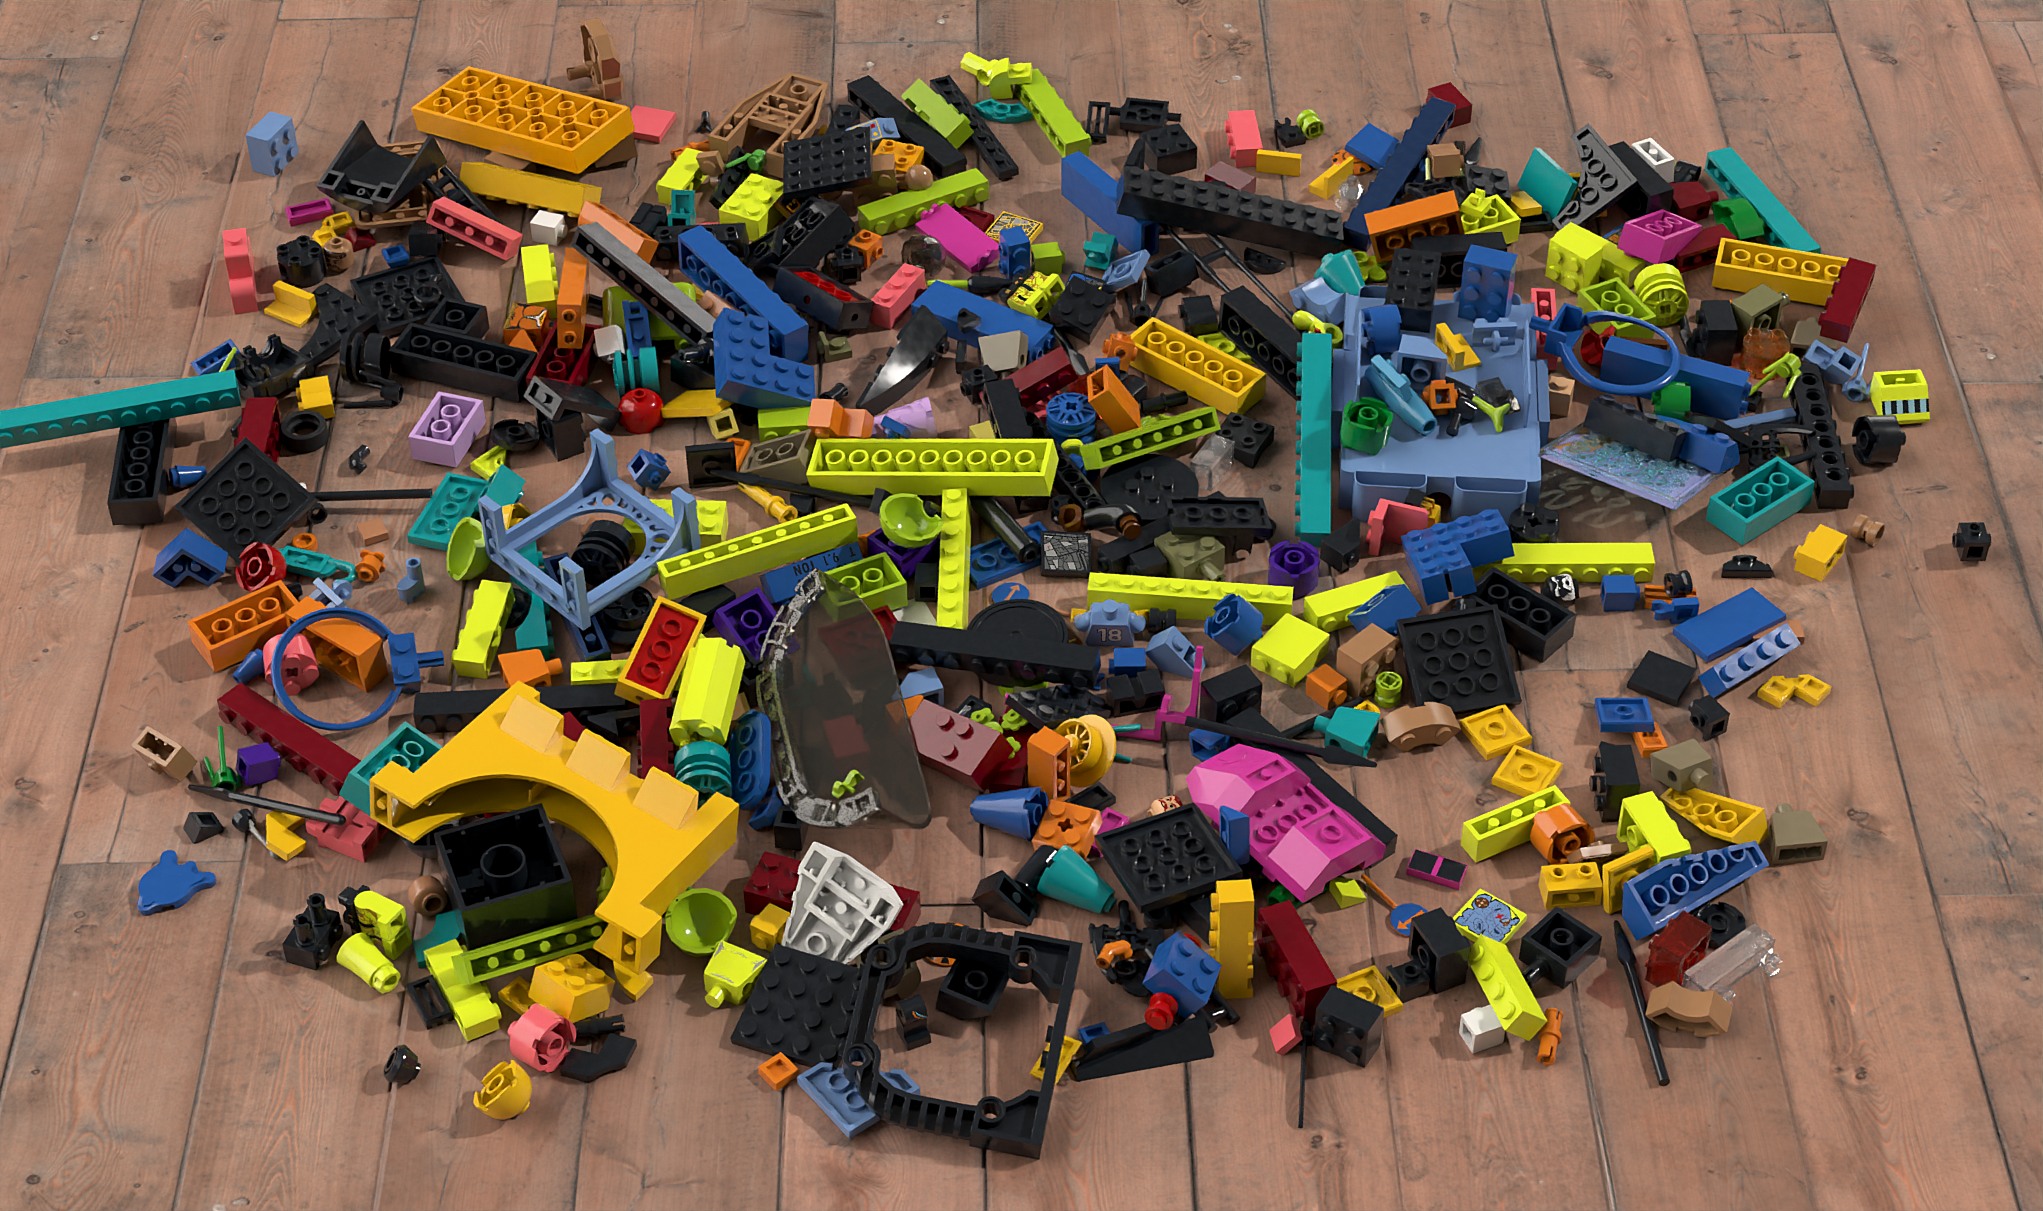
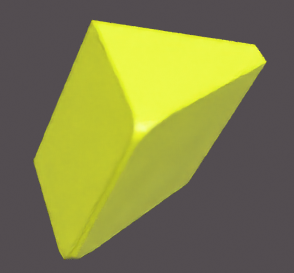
[1329,877,1367,909]

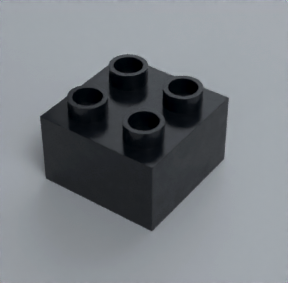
[433,803,578,951]

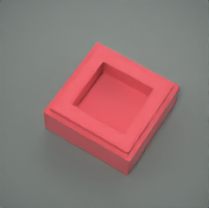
[1269,1014,1303,1055]

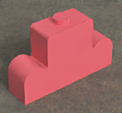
[223,228,258,314]

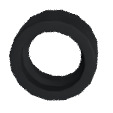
[280,410,329,453]

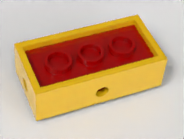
[614,596,707,705]

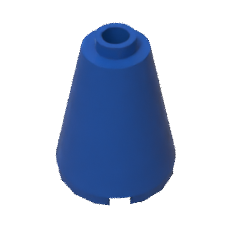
[970,787,1049,841]

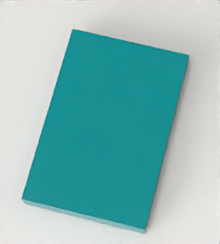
[1517,148,1578,220]

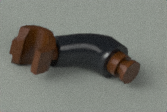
[1057,503,1142,540]

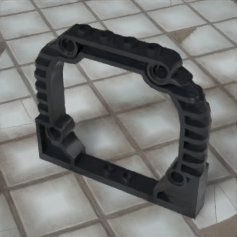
[838,922,1083,1160]

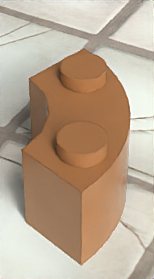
[1380,702,1461,752]
[1645,981,1733,1037]

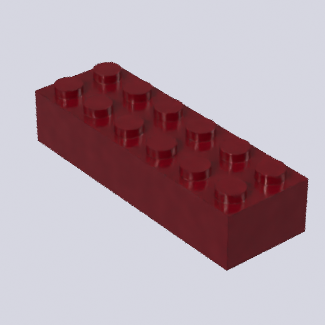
[743,851,921,946]

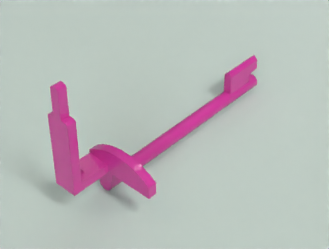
[1003,646,1204,741]

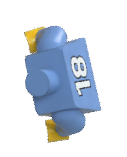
[1070,599,1149,647]

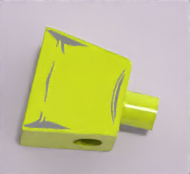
[704,940,767,1008]

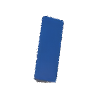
[1219,805,1250,865]

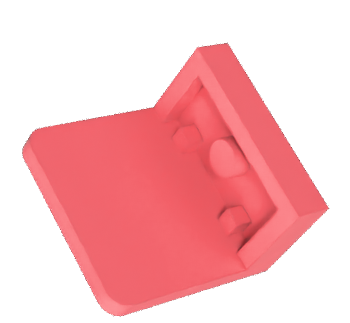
[1366,498,1428,556]

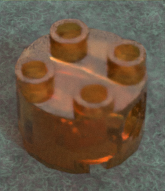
[1739,328,1791,380]

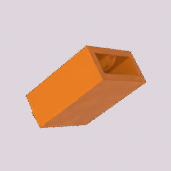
[1087,365,1141,435]

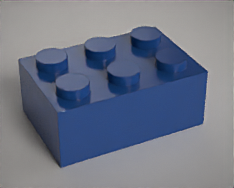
[1458,244,1518,323]

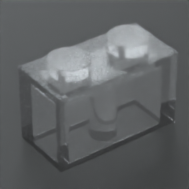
[1190,434,1235,491]

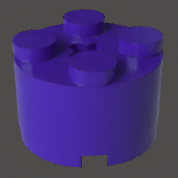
[1268,540,1320,600]

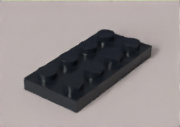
[1005,684,1113,730]

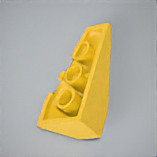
[1660,787,1769,845]

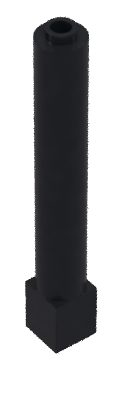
[969,496,1039,563]

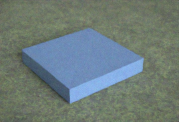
[1102,250,1150,293]

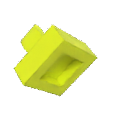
[1460,188,1492,219]

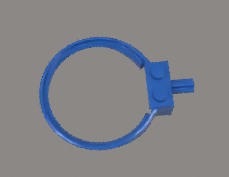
[1529,303,1681,396]
[271,607,444,731]

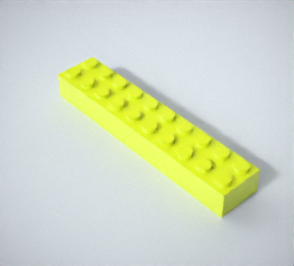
[806,439,1059,496]

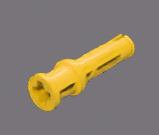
[737,482,798,524]

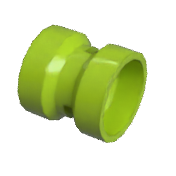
[1297,109,1325,139]
[1374,671,1402,708]

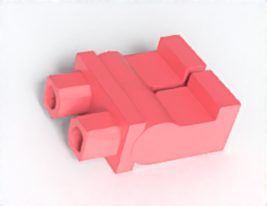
[306,796,390,863]

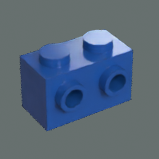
[998,226,1030,280]

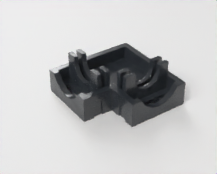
[233,333,316,399]

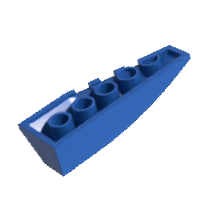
[1655,414,1740,474]
[1622,841,1769,941]

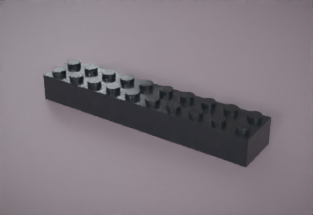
[1116,165,1344,258]

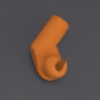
[1096,940,1133,969]

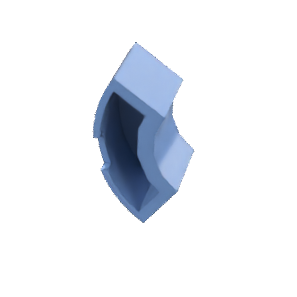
[1289,277,1346,325]

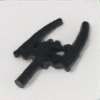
[1738,423,1817,473]
[1088,900,1165,984]

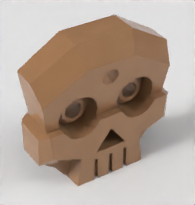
[566,18,624,102]

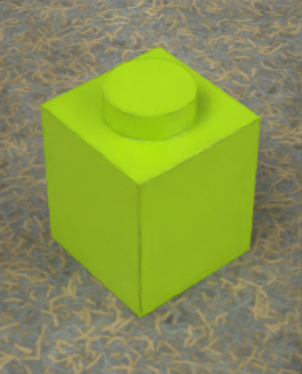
[1031,242,1065,275]

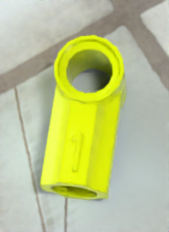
[961,52,998,86]

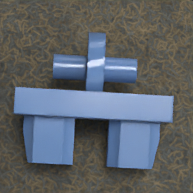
[1471,317,1517,351]
[308,578,353,608]

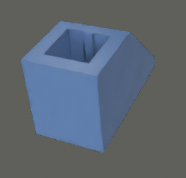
[1145,626,1207,679]

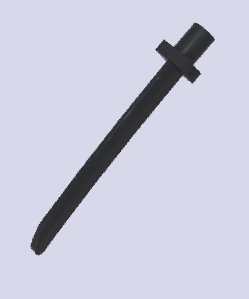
[1296,1021,1313,1128]

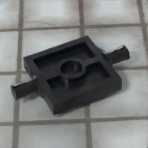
[1110,97,1182,132]

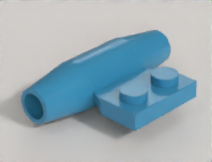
[1365,354,1437,435]

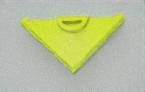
[470,445,507,480]

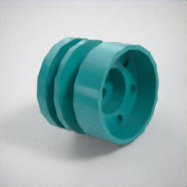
[612,346,660,400]
[674,741,732,810]

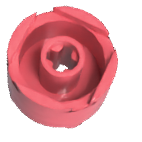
[263,633,319,695]
[508,1003,576,1073]

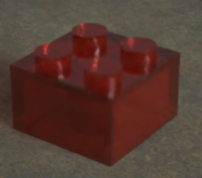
[1645,910,1712,988]

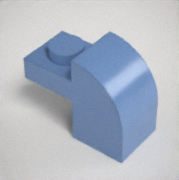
[1801,340,1863,384]

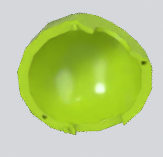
[879,493,944,549]
[446,517,492,581]
[665,888,737,957]

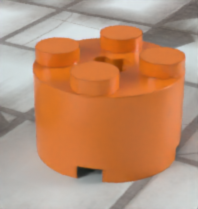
[1530,803,1595,865]

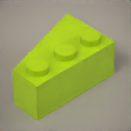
[901,78,974,149]

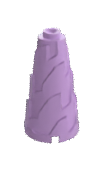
[871,397,938,439]

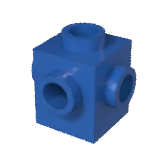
[626,449,671,490]

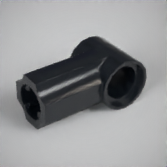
[1670,159,1702,183]

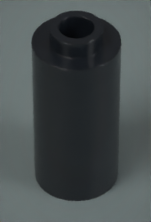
[1013,845,1058,898]

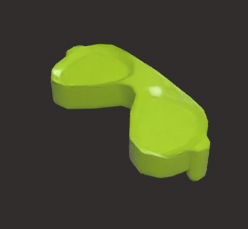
[832,770,864,799]

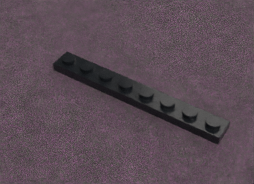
[930,75,1019,180]

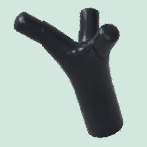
[695,111,713,133]

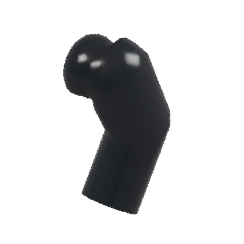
[348,445,370,474]

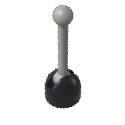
[232,808,280,859]

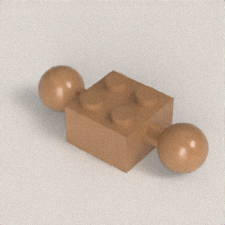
[819,153,933,209]

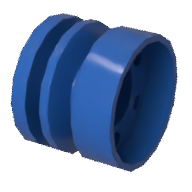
[1046,393,1097,446]

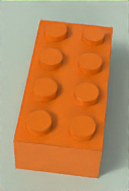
[1364,190,1465,263]
[187,580,298,673]

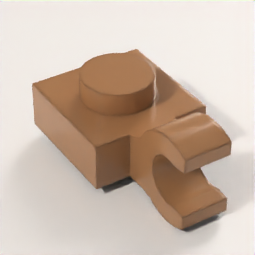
[696,150,726,190]

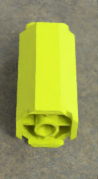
[669,638,745,750]

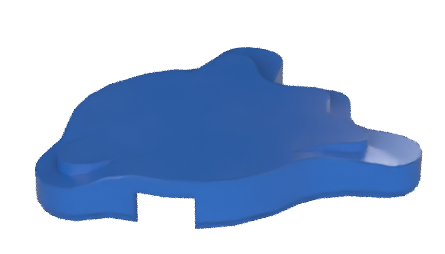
[137,850,216,915]

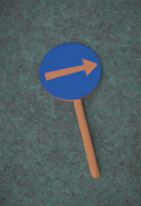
[992,582,1071,617]

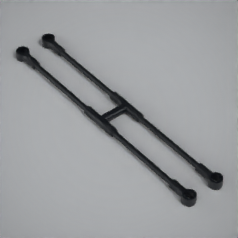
[1148,168,1305,333]

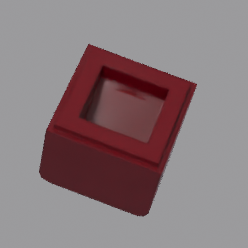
[344,227,376,252]

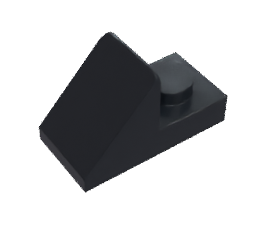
[587,708,640,747]

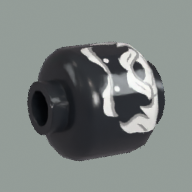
[1540,574,1579,607]

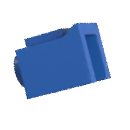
[1189,729,1231,762]

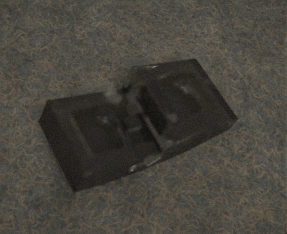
[1475,377,1521,415]

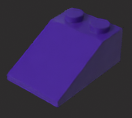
[712,587,801,660]

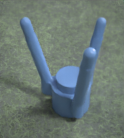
[1841,343,1872,402]

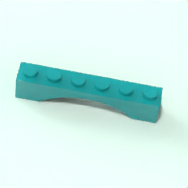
[509,541,555,662]

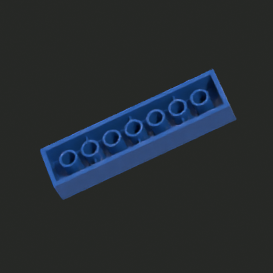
[678,225,809,363]

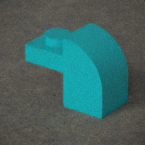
[668,189,696,226]
[1083,231,1119,270]

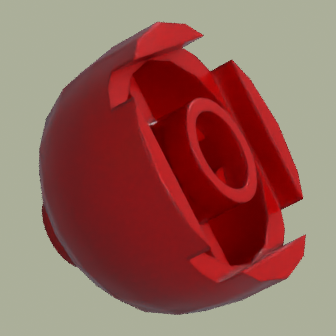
[618,388,666,434]
[236,542,287,592]

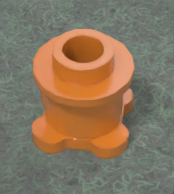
[355,549,386,582]

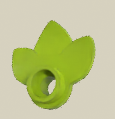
[1353,251,1388,282]

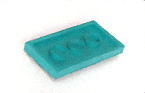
[407,472,488,551]

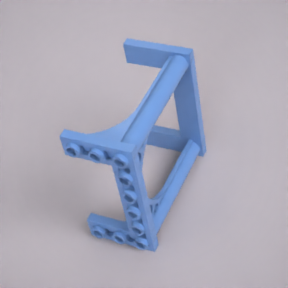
[478,428,701,630]

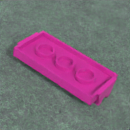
[915,203,1000,274]

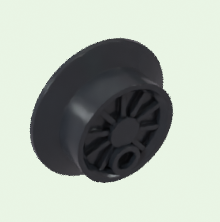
[595,586,657,644]

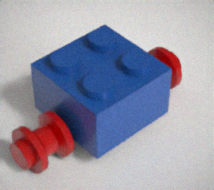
[1142,931,1222,1030]

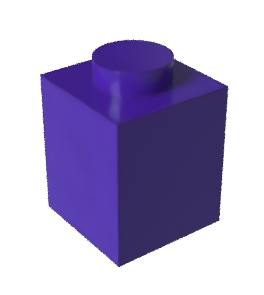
[236,742,281,786]

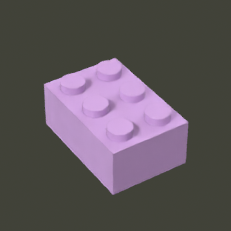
[408,391,486,468]

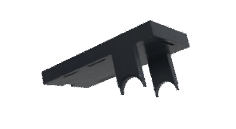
[1164,496,1272,556]

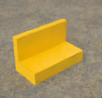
[1309,156,1354,200]
[264,280,318,328]
[1434,323,1481,372]

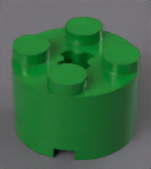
[1651,381,1691,422]
[1340,397,1393,455]

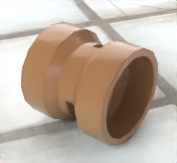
[1851,514,1886,546]

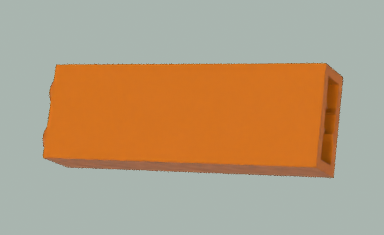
[557,248,590,349]

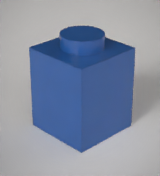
[1600,575,1640,611]
[1109,648,1146,679]

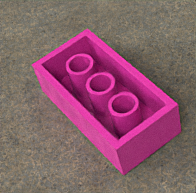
[1617,209,1702,264]

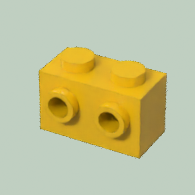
[1538,862,1603,910]

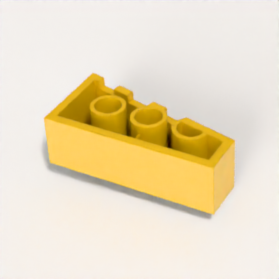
[1208,879,1254,999]

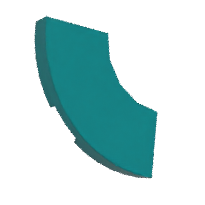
[973,98,1032,123]
[413,911,462,968]

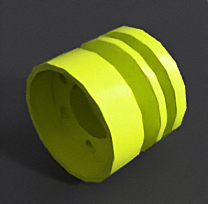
[1634,263,1690,326]

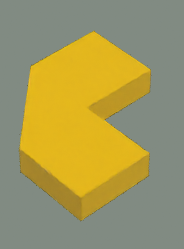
[312,211,356,249]
[1757,674,1832,709]
[265,811,307,861]

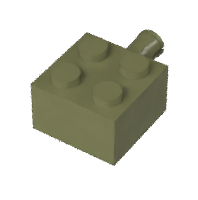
[1730,284,1790,352]
[1154,531,1226,582]

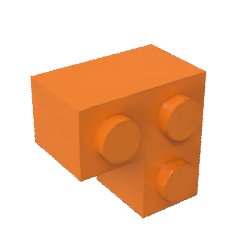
[807,399,874,439]

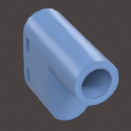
[397,557,426,605]

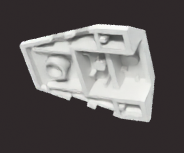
[782,842,904,964]

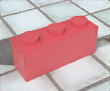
[1224,110,1263,168]
[871,263,925,330]

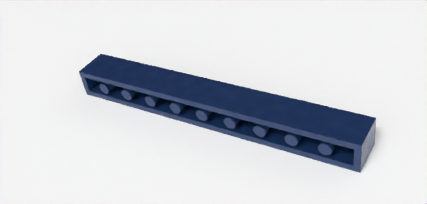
[1342,97,1456,252]

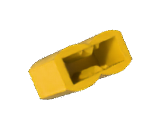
[296,375,335,419]

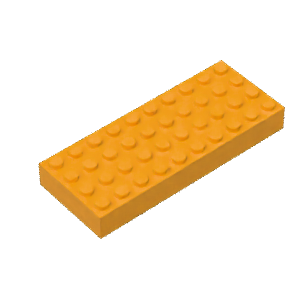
[411,66,635,174]

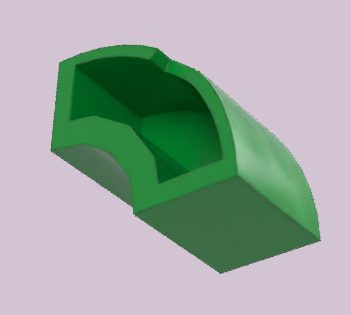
[1711,197,1764,241]

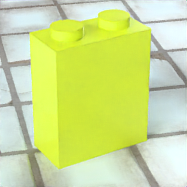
[1251,613,1330,688]

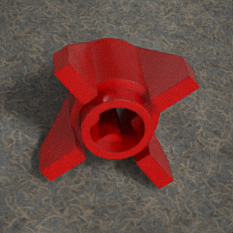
[1580,325,1615,366]

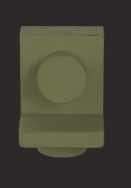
[815,331,853,363]

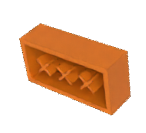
[285,596,388,693]

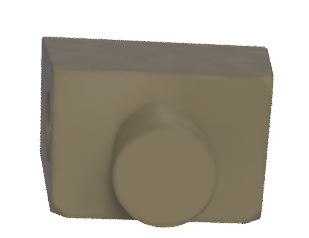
[1789,317,1836,363]
[978,330,1029,380]
[1650,738,1713,792]
[1768,803,1828,865]

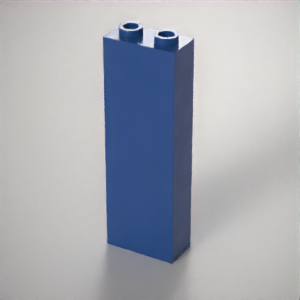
[1061,151,1159,257]
[911,280,1056,366]
[1599,336,1752,421]

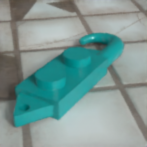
[277,545,358,583]

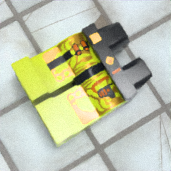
[998,268,1065,320]
[338,885,413,960]

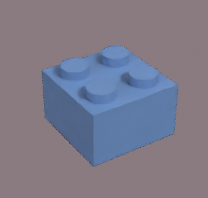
[245,111,299,177]

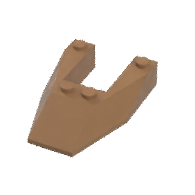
[708,72,828,178]

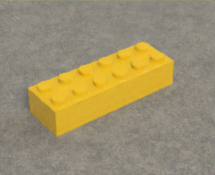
[459,162,602,218]
[1711,238,1848,306]
[1129,317,1266,415]

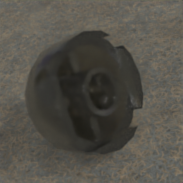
[901,234,946,280]

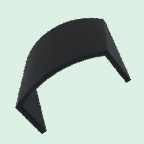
[316,120,448,213]

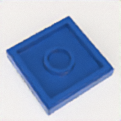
[1594,697,1654,732]

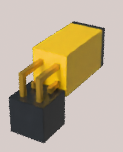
[1405,488,1441,528]

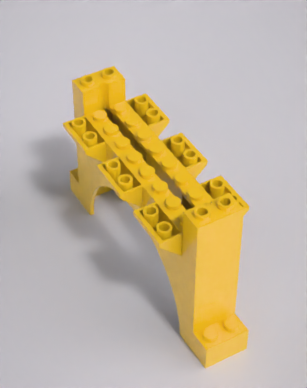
[370,680,739,975]

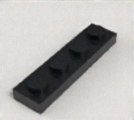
[709,145,750,210]

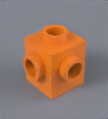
[848,229,884,269]
[1102,332,1138,372]
[1421,380,1458,415]

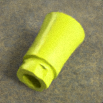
[337,933,401,994]

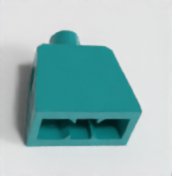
[1313,706,1380,758]

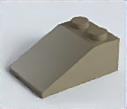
[739,429,818,484]

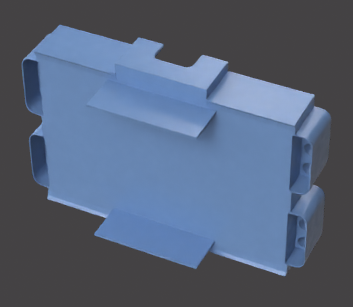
[1331,285,1550,527]

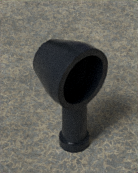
[1446,395,1477,437]

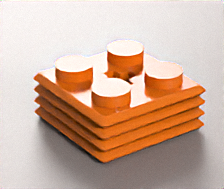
[1032,799,1103,860]

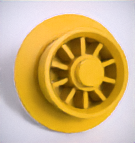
[1055,715,1116,788]

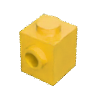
[750,903,791,952]

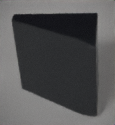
[183,812,224,844]

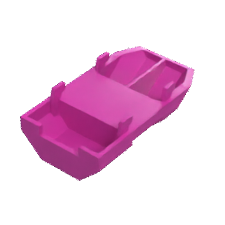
[1186,744,1386,903]

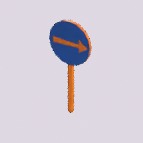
[1361,874,1428,938]

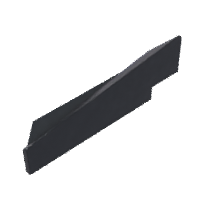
[1069,1014,1214,1082]

